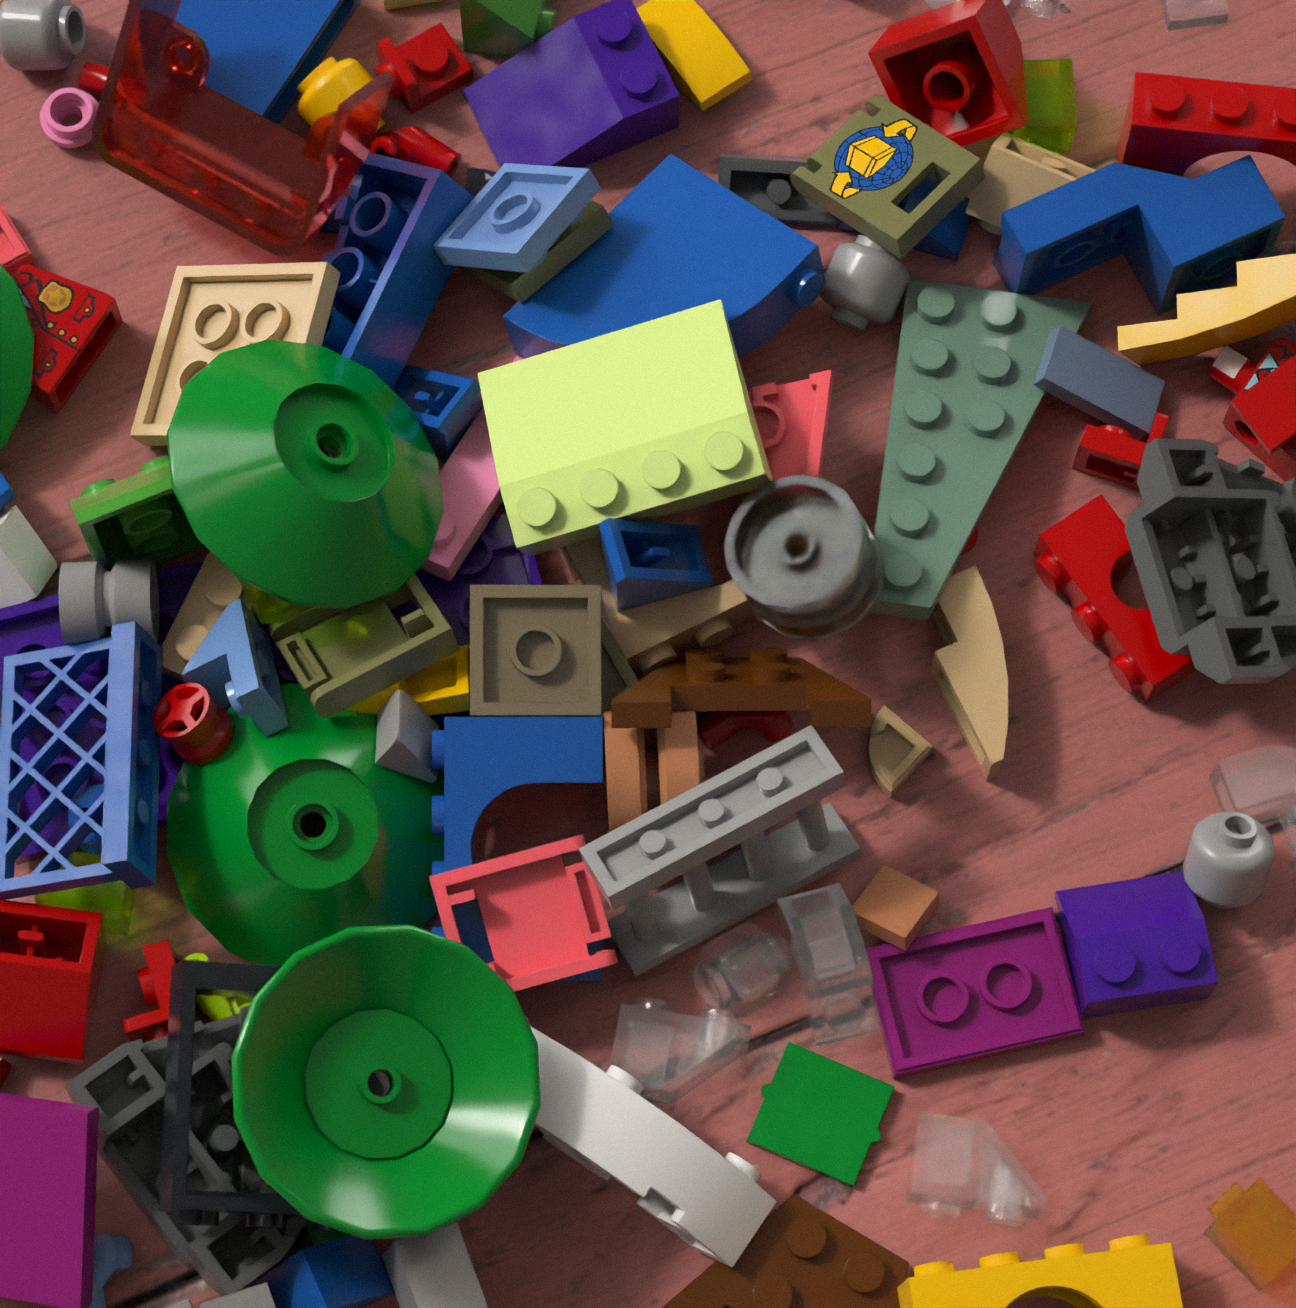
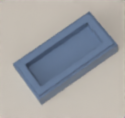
[1033,325,1165,440]

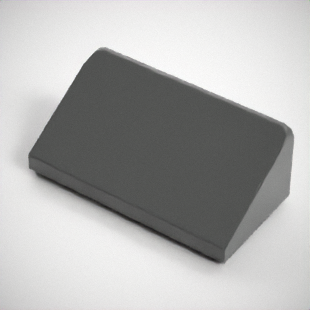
[718,152,839,226]

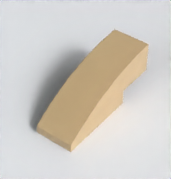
[931,565,1008,781]

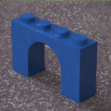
[432,717,603,981]

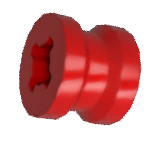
[152,682,235,765]

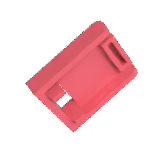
[429,834,618,992]

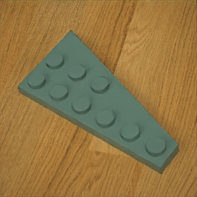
[864,279,1092,620]

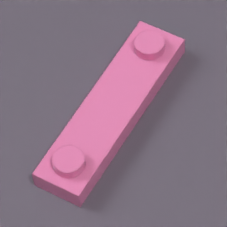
[420,356,524,581]

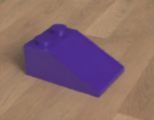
[463,0,680,169]

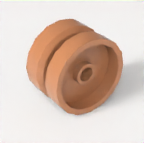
[603,711,705,833]

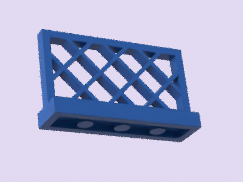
[0,621,163,900]

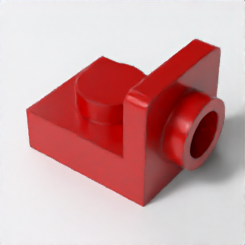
[374,22,473,114]
[1072,412,1173,491]
[123,939,196,1043]

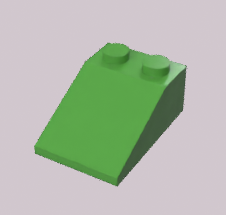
[69,456,206,571]

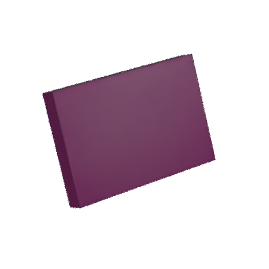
[862,907,1086,1079]
[0,1093,99,1308]

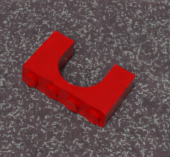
[1116,72,1296,177]

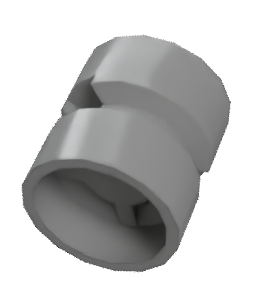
[59,559,160,645]

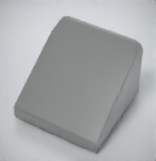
[375,689,440,783]

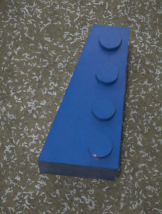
[322,148,475,390]

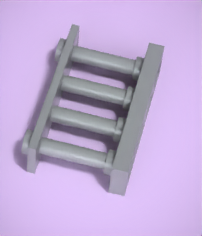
[579,725,862,977]

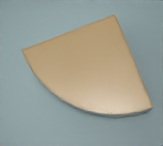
[868,705,933,798]

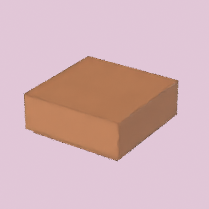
[849,864,940,951]

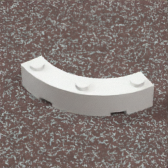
[525,1016,777,1268]

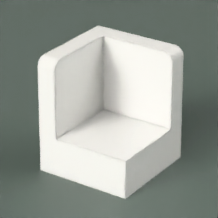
[0,505,57,609]

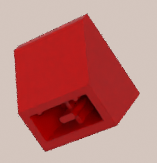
[0,899,107,1065]

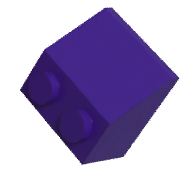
[1055,871,1218,1019]

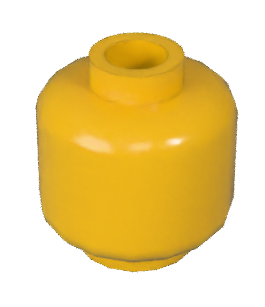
[297,56,388,149]

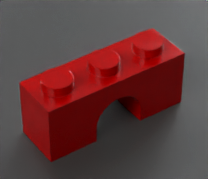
[1033,494,1197,704]

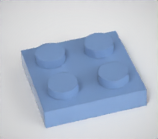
[432,163,601,273]

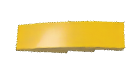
[1117,254,1296,365]

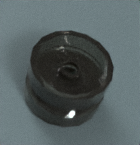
[724,474,885,641]

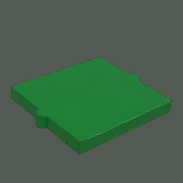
[746,1042,895,1188]

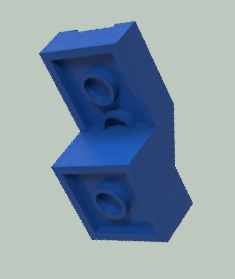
[992,154,1285,315]

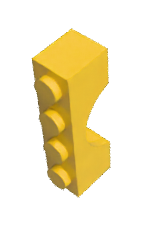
[897,1235,1183,1308]

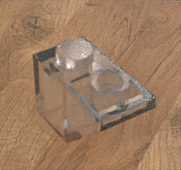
[609,998,751,1104]
[906,1112,1046,1227]

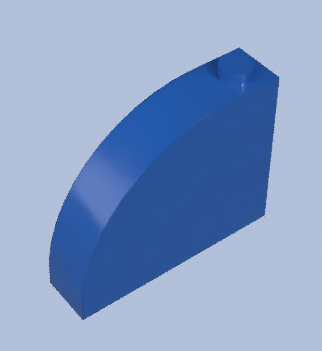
[131,0,361,183]
[503,153,826,359]

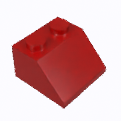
[868,0,1029,146]

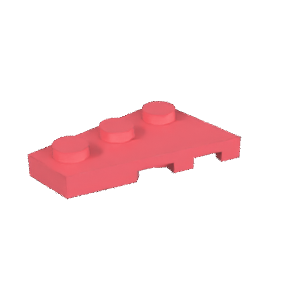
[748,369,834,499]

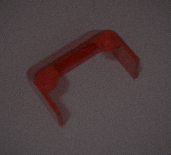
[92,0,395,257]

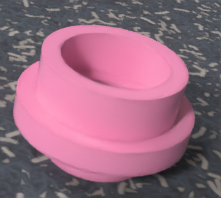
[40,87,102,148]

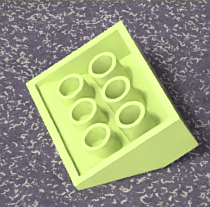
[477,299,774,556]

